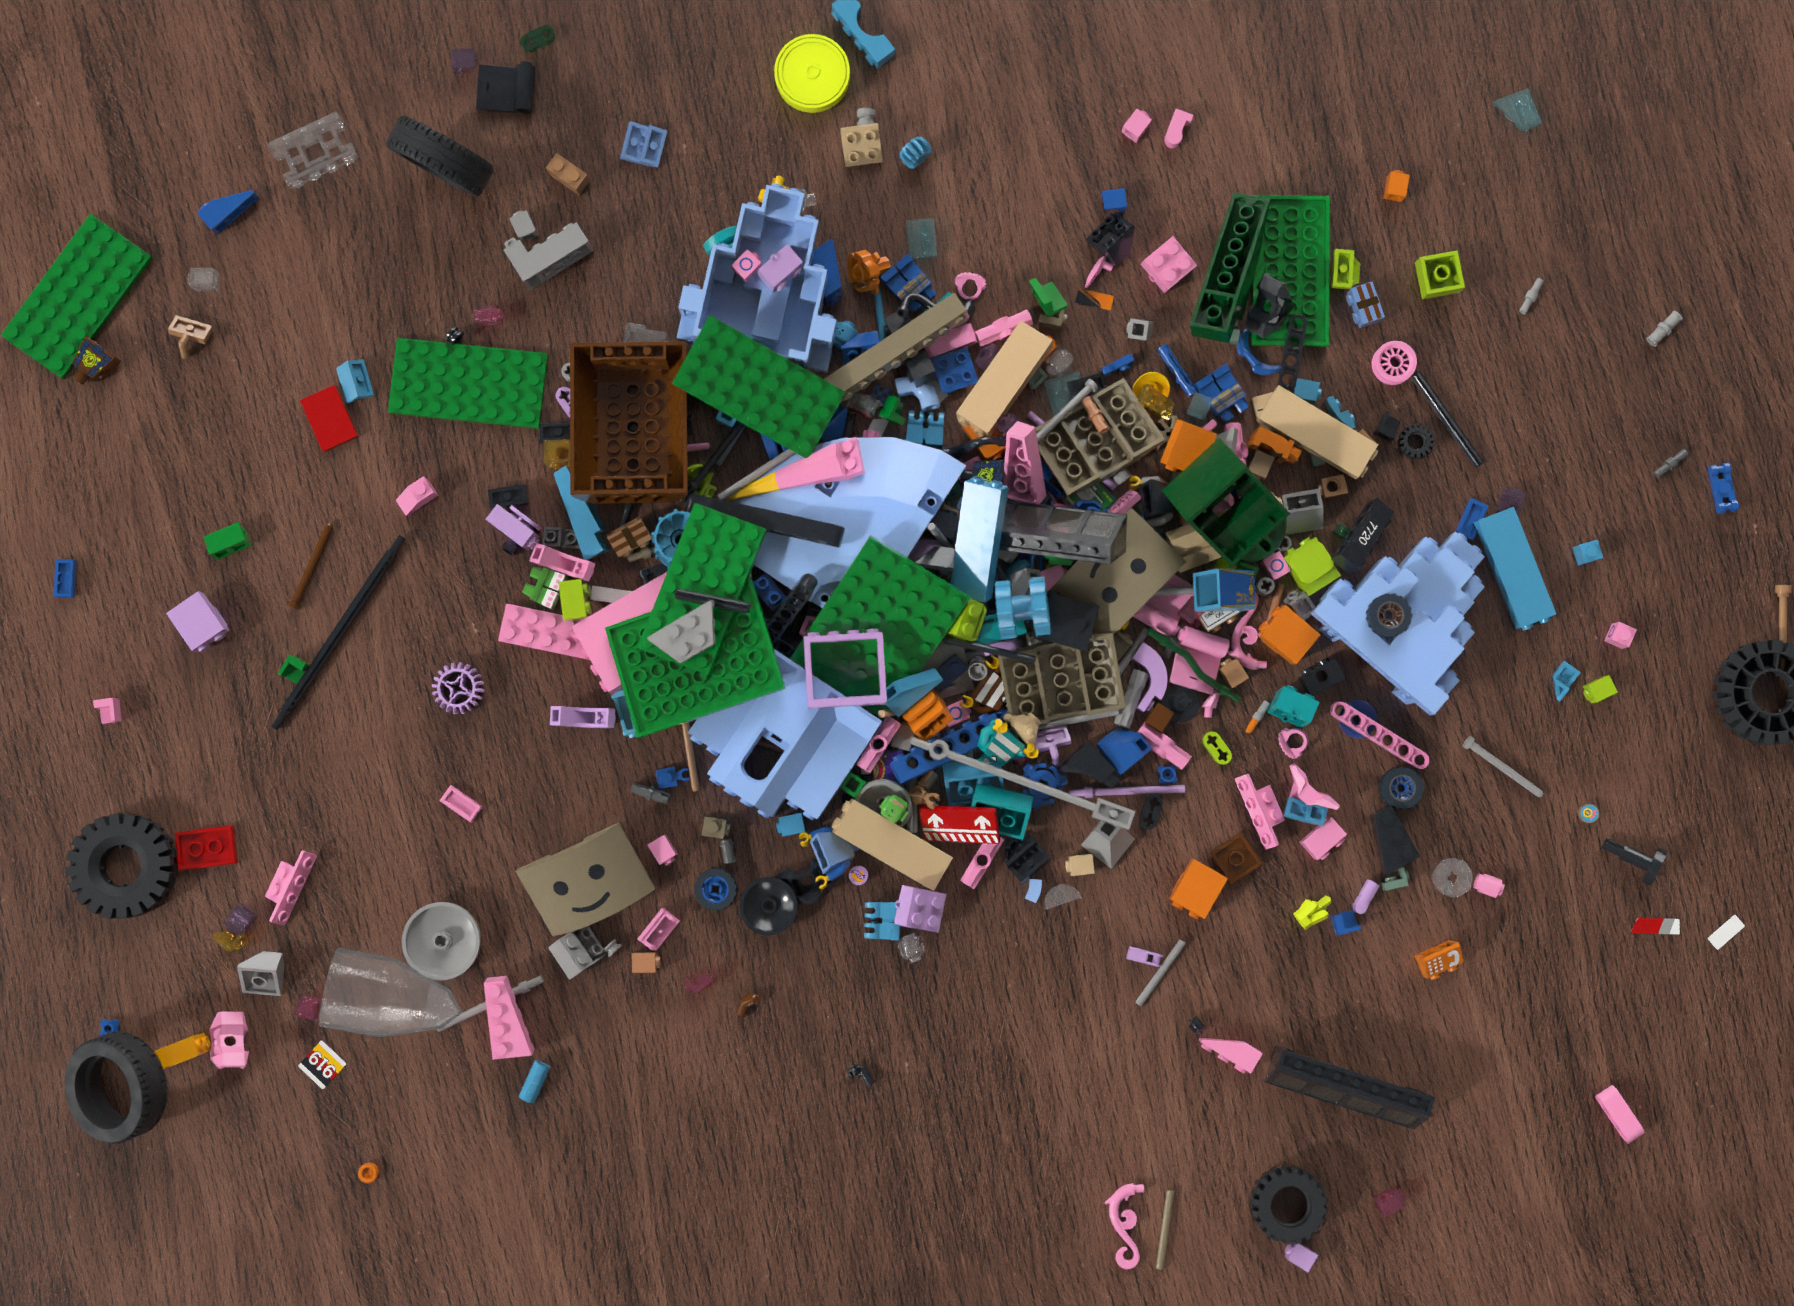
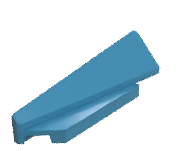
[554,466,610,560]

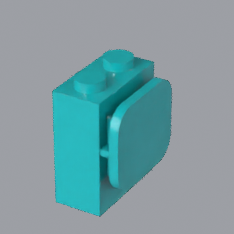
[975,613,1027,645]

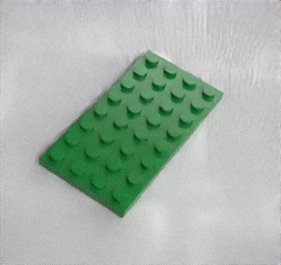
[1252,195,1330,347]
[0,214,153,380]
[672,315,846,458]
[388,338,548,429]
[637,503,767,676]

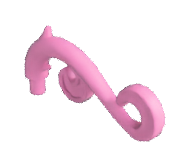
[1227,592,1267,670]
[1105,1183,1144,1269]

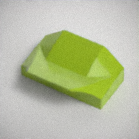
[1331,249,1360,289]

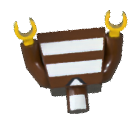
[959,655,1008,714]

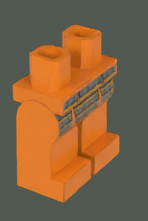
[1247,426,1302,464]

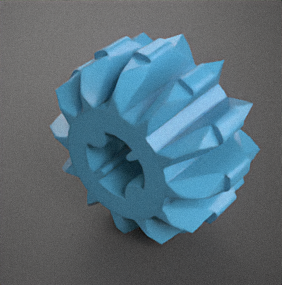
[899,136,932,169]

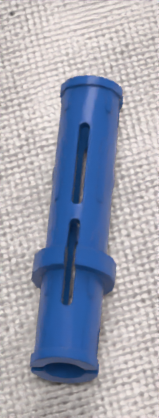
[1157,344,1198,398]

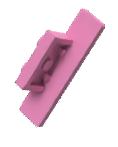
[1235,774,1285,849]
[265,851,317,926]

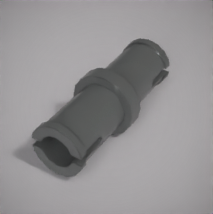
[631,781,671,805]

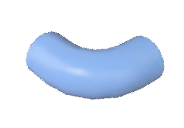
[894,376,940,411]

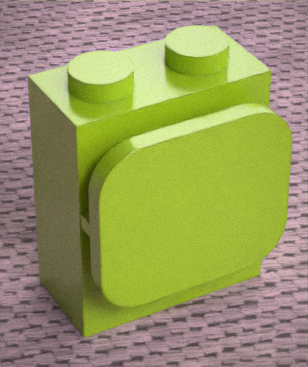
[1283,537,1341,596]
[945,599,987,642]

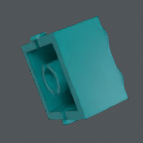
[1267,685,1319,728]

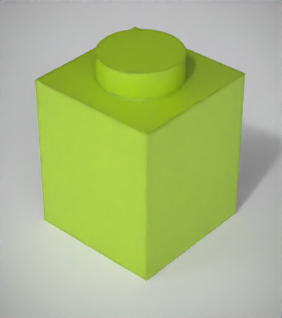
[1583,675,1618,703]

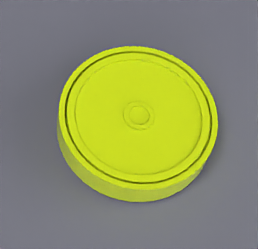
[774,34,850,113]

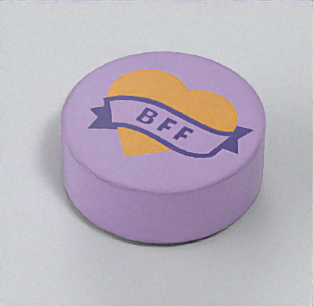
[849,866,868,885]

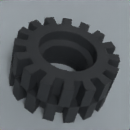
[1398,424,1435,460]

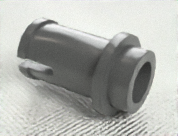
[719,838,736,863]

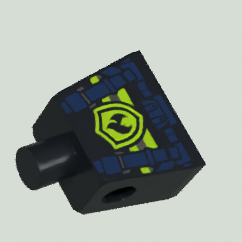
[960,460,1005,485]

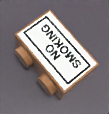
[1193,611,1240,634]

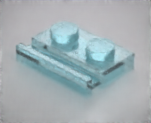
[907,218,937,259]

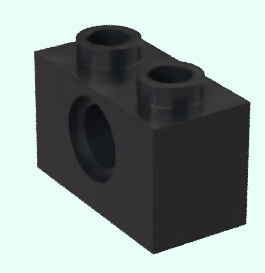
[1298,658,1346,696]

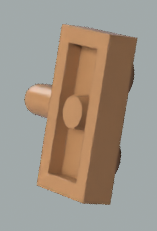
[168,315,213,359]

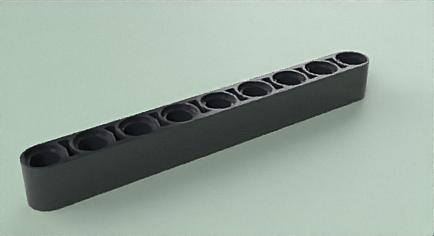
[684,493,845,548]

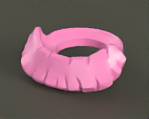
[955,272,986,300]
[1278,728,1309,759]

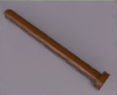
[287,523,333,610]

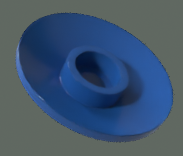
[1339,700,1377,738]

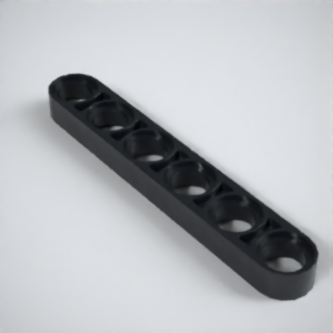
[1277,314,1307,394]

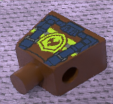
[72,336,121,385]

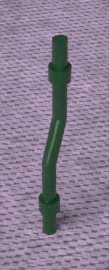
[1147,627,1241,703]

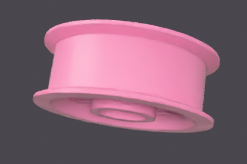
[1372,341,1417,385]

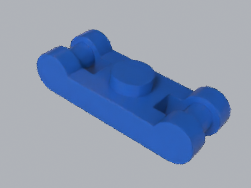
[1708,462,1739,514]

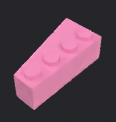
[484,976,535,1059]

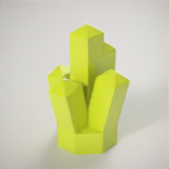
[1293,896,1331,930]

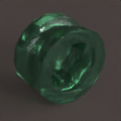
[1332,524,1350,539]

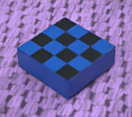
[869,385,894,408]

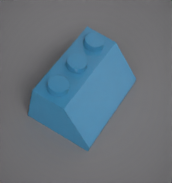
[943,759,1004,806]

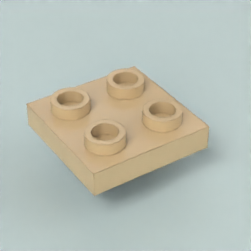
[840,123,883,167]

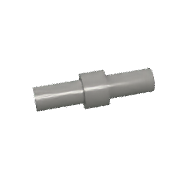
[1519,278,1544,315]

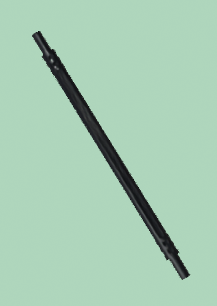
[271,535,405,730]

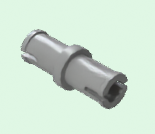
[1646,311,1682,347]

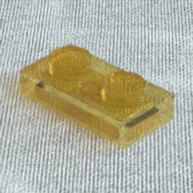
[1137,383,1176,421]

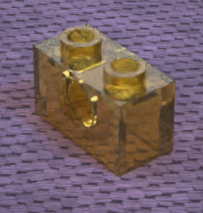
[544,440,570,469]

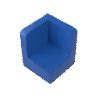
[1101,188,1127,213]
[1330,910,1361,935]

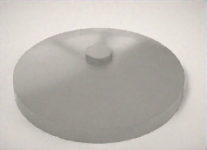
[402,902,481,980]

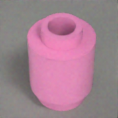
[1473,873,1505,898]

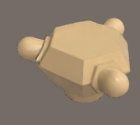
[1004,713,1041,745]

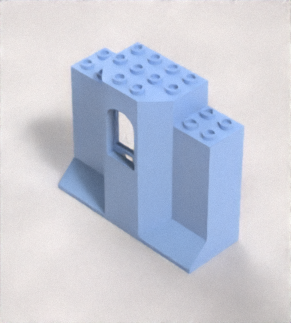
[688,649,882,820]

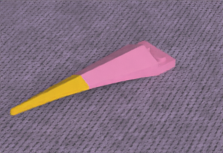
[725,437,865,501]

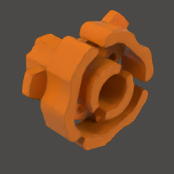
[847,250,891,294]

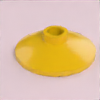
[1132,372,1170,408]

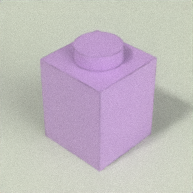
[1285,1242,1318,1272]

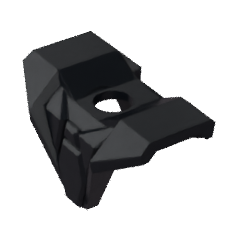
[1244,273,1294,338]
[774,859,839,905]

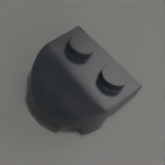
[1003,837,1052,885]

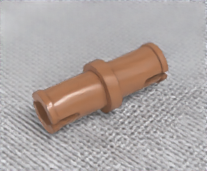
[1081,396,1110,434]

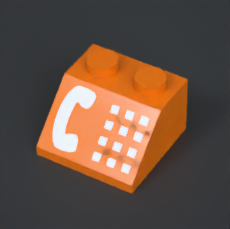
[1414,940,1464,980]

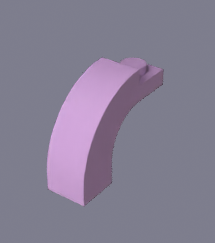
[1131,642,1167,712]
[550,706,616,728]

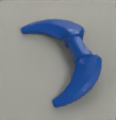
[1237,329,1281,375]

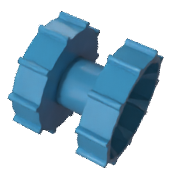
[651,509,690,569]
[995,576,1051,639]

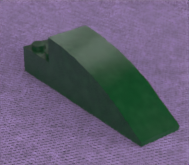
[1190,192,1271,343]

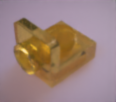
[212,931,247,952]

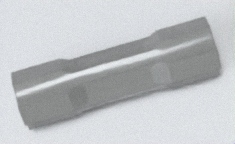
[1114,669,1149,729]

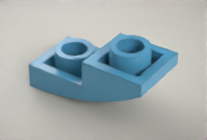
[1323,396,1356,429]

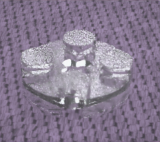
[1432,858,1473,897]

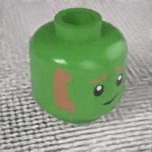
[879,794,909,823]

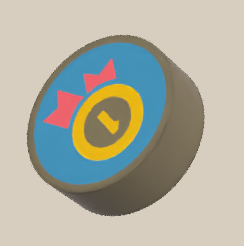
[1578,804,1599,823]

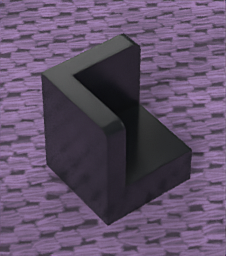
[1373,411,1400,442]

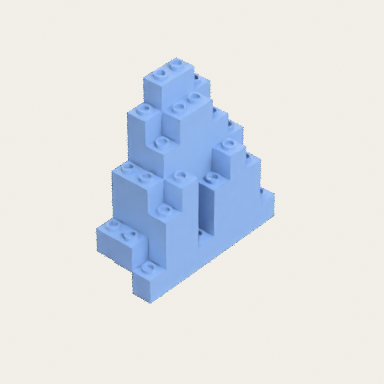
[677,184,837,375]
[1311,532,1485,715]

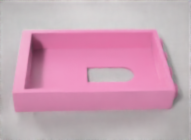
[571,572,667,696]

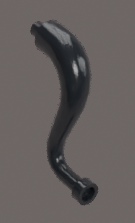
[897,293,976,326]
[935,435,1006,460]

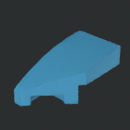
[1552,661,1581,702]

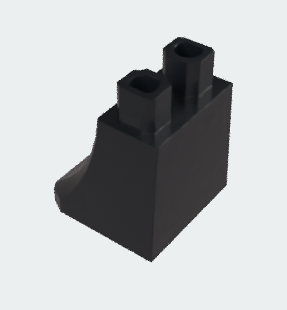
[1058,742,1120,788]

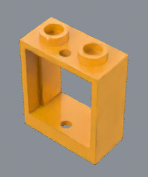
[154,1033,211,1069]

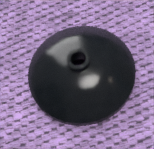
[739,877,798,935]

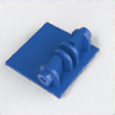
[931,347,978,394]

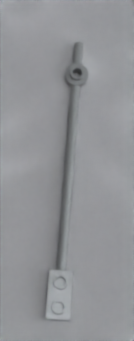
[910,737,1135,830]

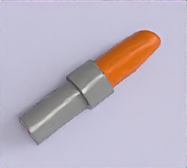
[1246,700,1271,733]

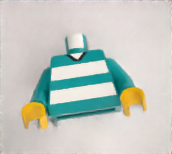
[977,719,1038,766]

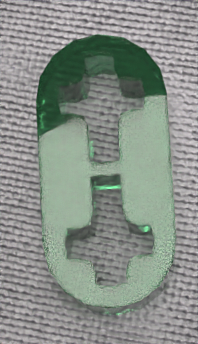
[520,25,555,53]

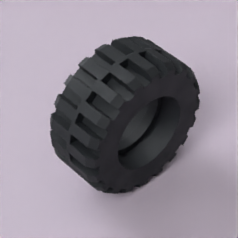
[1250,1165,1329,1245]

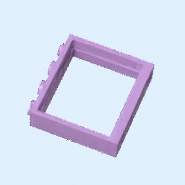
[804,629,887,709]

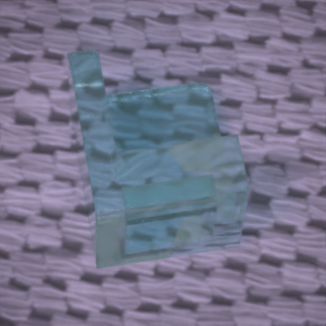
[1187,392,1213,422]

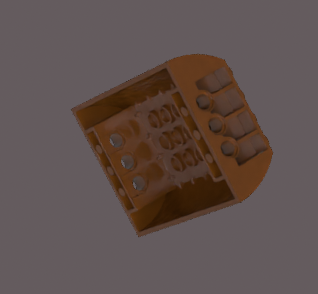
[570,341,688,504]

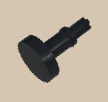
[1160,685,1199,723]
[1601,838,1668,886]

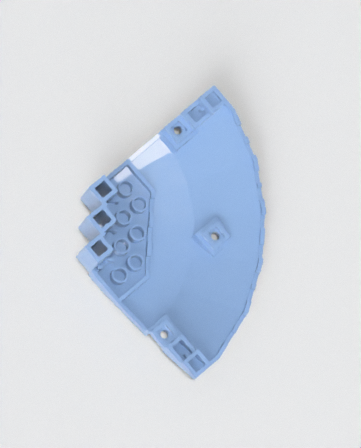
[730,437,966,608]

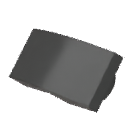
[542,527,581,550]

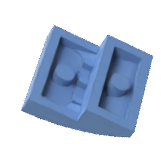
[620,121,667,167]

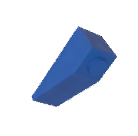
[197,190,260,235]

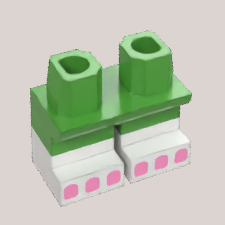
[522,567,568,610]

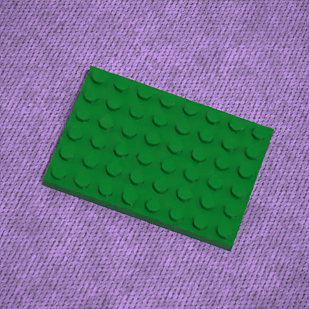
[789,535,970,720]
[605,577,786,739]

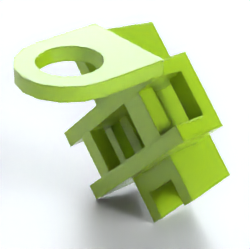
[687,464,717,497]

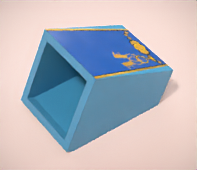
[1193,569,1256,612]

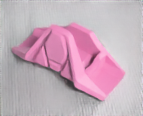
[1289,763,1340,810]
[210,1012,249,1069]

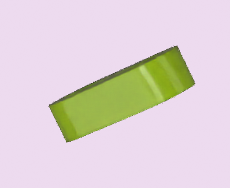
[1202,732,1232,765]

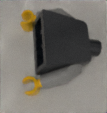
[1129,475,1178,528]

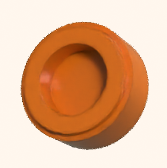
[358,1162,379,1183]

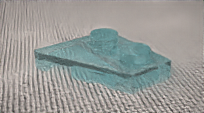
[1492,89,1542,132]

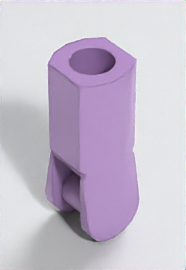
[1352,879,1379,914]
[1126,946,1163,967]

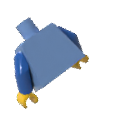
[799,827,859,889]

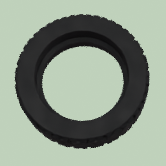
[386,115,493,197]
[64,1031,168,1144]

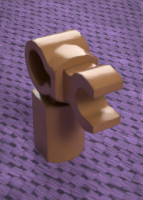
[909,771,940,809]

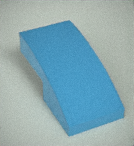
[1283,797,1328,826]

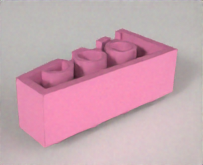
[1003,421,1047,504]

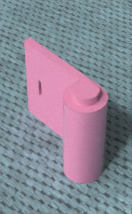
[1133,574,1194,637]
[1169,626,1230,695]

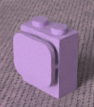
[486,504,542,552]
[166,591,230,653]

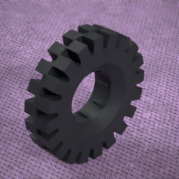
[1712,640,1794,745]
[65,813,178,919]

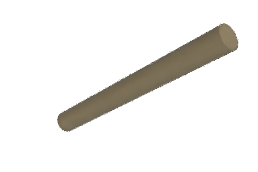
[1156,1190,1174,1270]

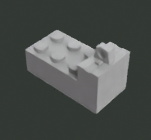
[504,222,594,290]

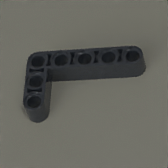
[766,573,818,659]

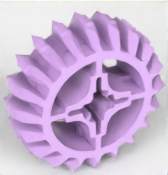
[432,662,485,714]

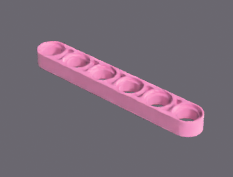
[1330,701,1429,769]

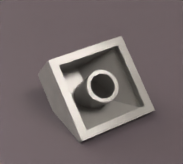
[237,951,285,996]

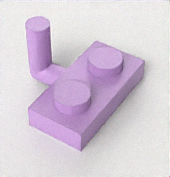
[1035,725,1071,768]

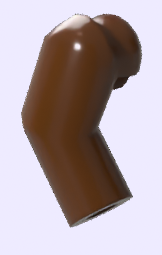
[736,993,761,1017]

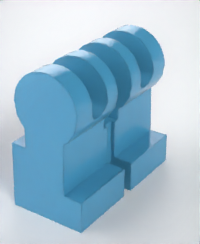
[906,410,944,448]
[864,902,900,941]

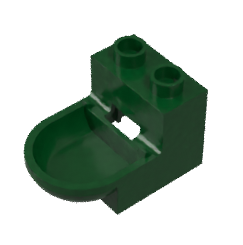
[1162,437,1290,567]

